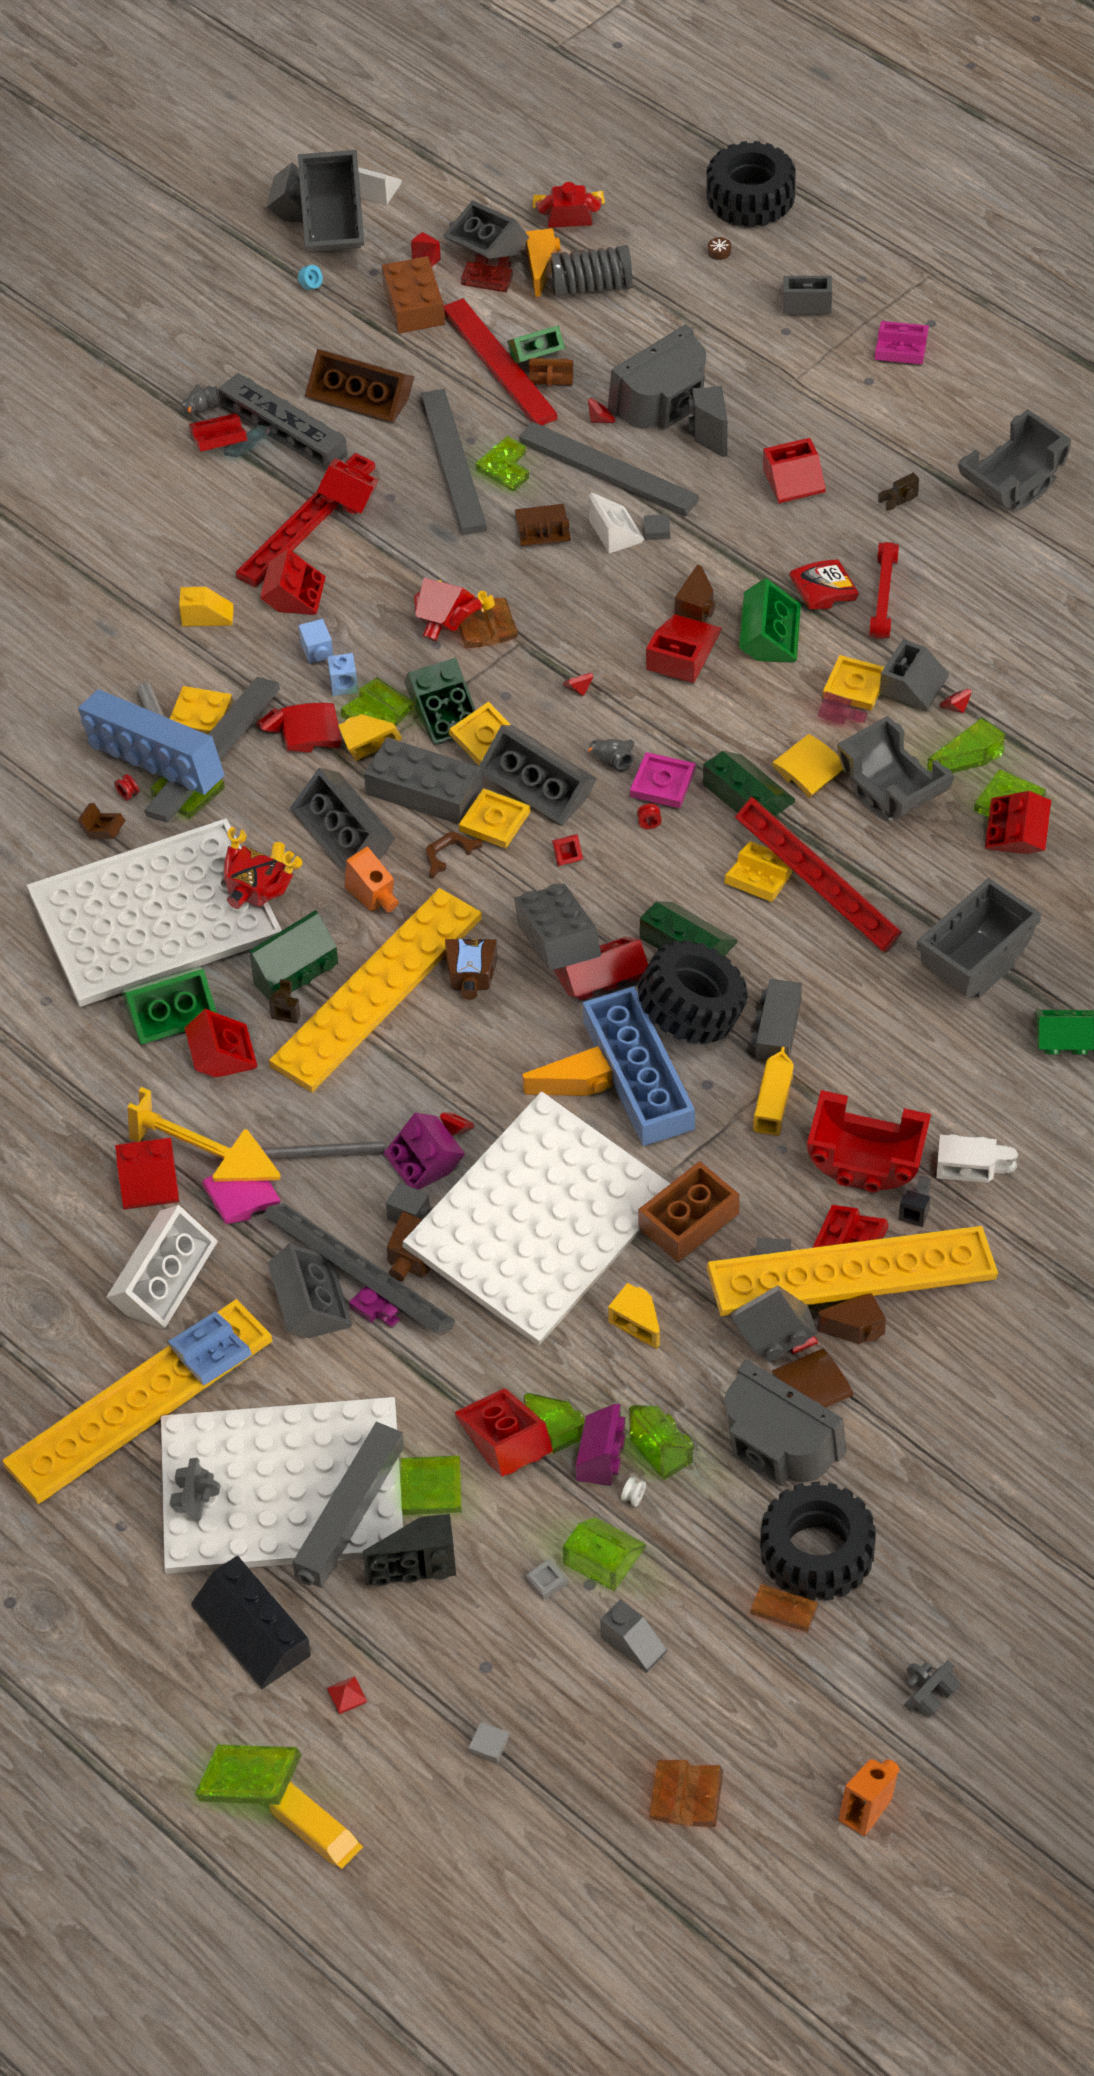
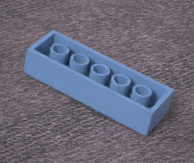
[78,689,225,795]
[583,986,695,1146]

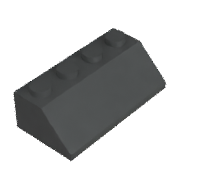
[479,725,597,825]
[290,768,395,873]

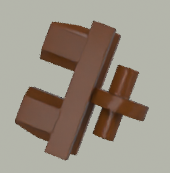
[529,357,573,387]

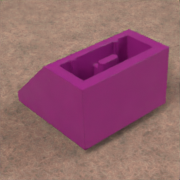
[383,1112,465,1190]
[576,1404,626,1486]

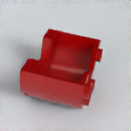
[807,1090,931,1193]

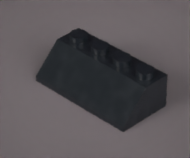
[191,1555,311,1690]

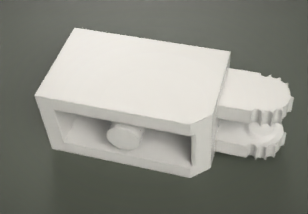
[936,1134,1018,1183]

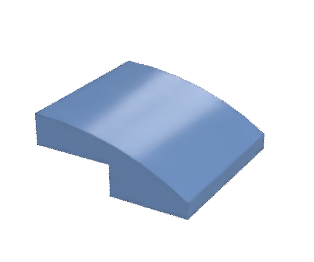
[168,1311,252,1385]

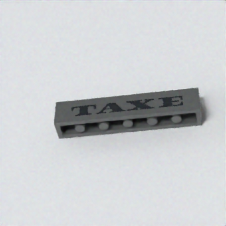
[218,373,347,470]

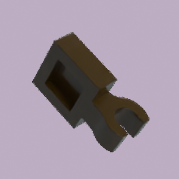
[878,472,919,511]
[269,979,301,1024]

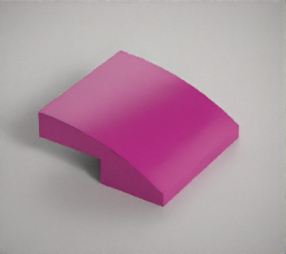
[875,321,929,365]
[202,1175,281,1224]

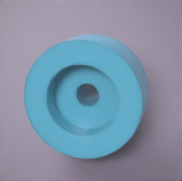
[298,265,323,290]

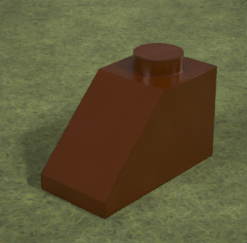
[675,564,716,622]
[818,1293,886,1344]

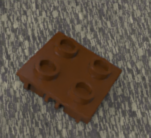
[515,504,571,547]

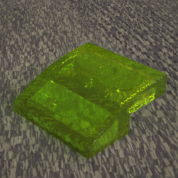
[341,677,414,726]

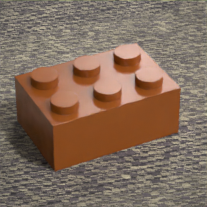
[382,256,445,334]
[638,1161,740,1262]

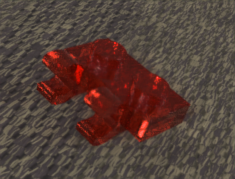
[461,253,513,293]

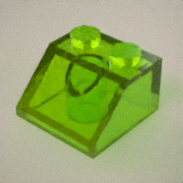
[629,1405,694,1480]
[563,1517,646,1592]

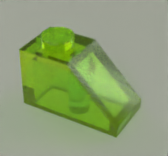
[523,1393,585,1454]

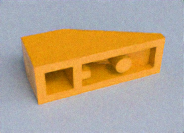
[525,228,561,297]
[522,1046,612,1096]

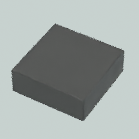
[644,514,670,540]

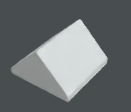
[358,167,402,205]
[588,492,644,553]

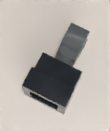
[899,1175,931,1227]

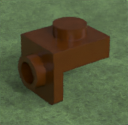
[78,803,126,839]

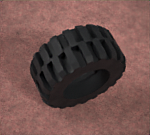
[707,141,796,227]
[638,940,748,1044]
[760,1481,876,1601]

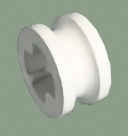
[621,1476,646,1507]

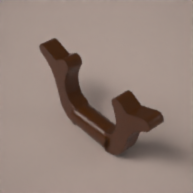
[426,832,482,879]

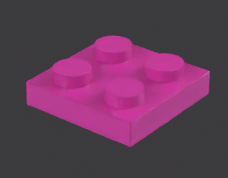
[630,752,696,808]

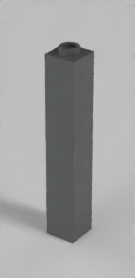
[293,1421,404,1588]

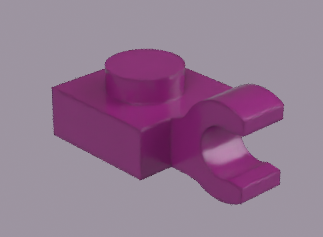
[349,1286,400,1328]

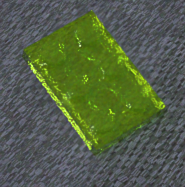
[195,1744,302,1805]

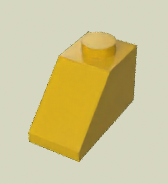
[179,587,234,626]
[338,714,402,761]
[608,1283,660,1349]

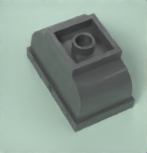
[298,150,365,252]
[607,324,706,430]
[916,878,1041,998]
[725,1359,847,1486]

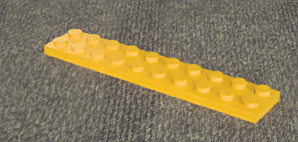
[269,888,482,1092]
[706,1226,998,1316]
[2,1299,273,1505]

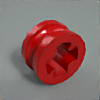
[114,774,139,801]
[637,804,662,829]

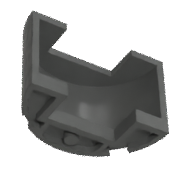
[958,409,1071,510]
[837,716,954,821]

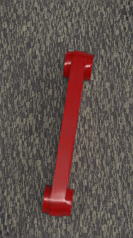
[869,542,899,639]

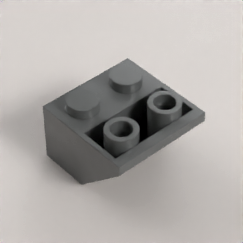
[266,162,303,222]
[783,276,832,314]
[880,639,949,711]

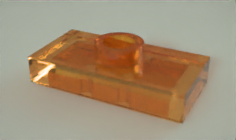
[751,1584,818,1633]

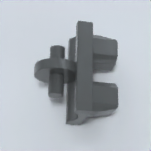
[170,1458,221,1520]
[904,1660,961,1718]

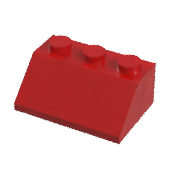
[554,936,648,1000]

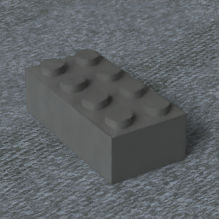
[364,737,483,824]
[514,883,601,971]

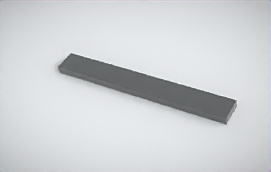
[421,388,487,535]
[519,422,699,516]
[144,677,280,823]
[264,1203,455,1334]

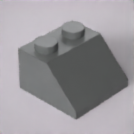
[688,386,728,457]
[730,1285,817,1362]

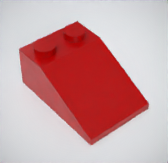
[454,1388,553,1476]

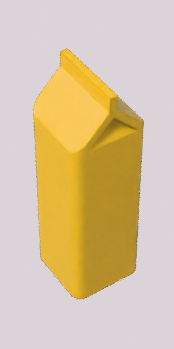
[753,1047,794,1136]
[268,1781,363,1870]

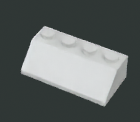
[106,1205,218,1329]

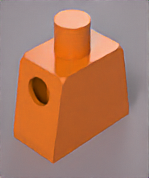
[344,846,399,912]
[838,1759,900,1837]

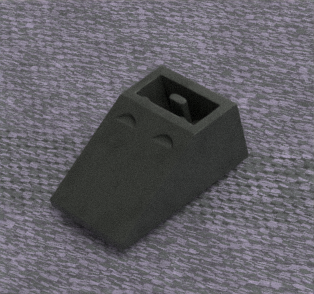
[362,1514,456,1586]

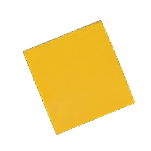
[771,734,844,798]
[724,841,793,902]

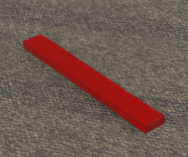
[444,298,557,426]
[235,453,375,588]
[735,797,903,953]

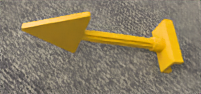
[127,1087,281,1182]

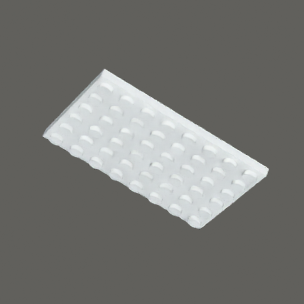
[27,818,282,1007]
[402,1091,670,1346]
[161,1397,403,1574]

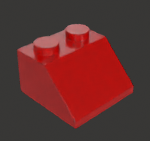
[316,458,379,514]
[185,1009,258,1078]
[115,1137,179,1210]

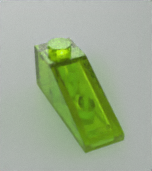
[927,717,1005,773]

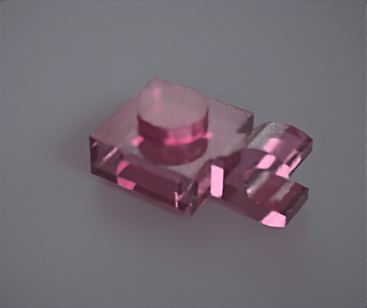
[818,691,868,724]

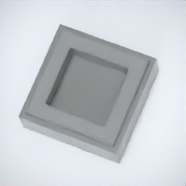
[525,1558,568,1600]
[469,1722,509,1763]

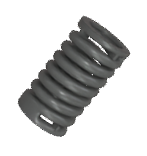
[550,245,633,296]

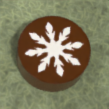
[708,237,731,260]

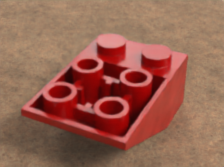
[646,614,722,683]

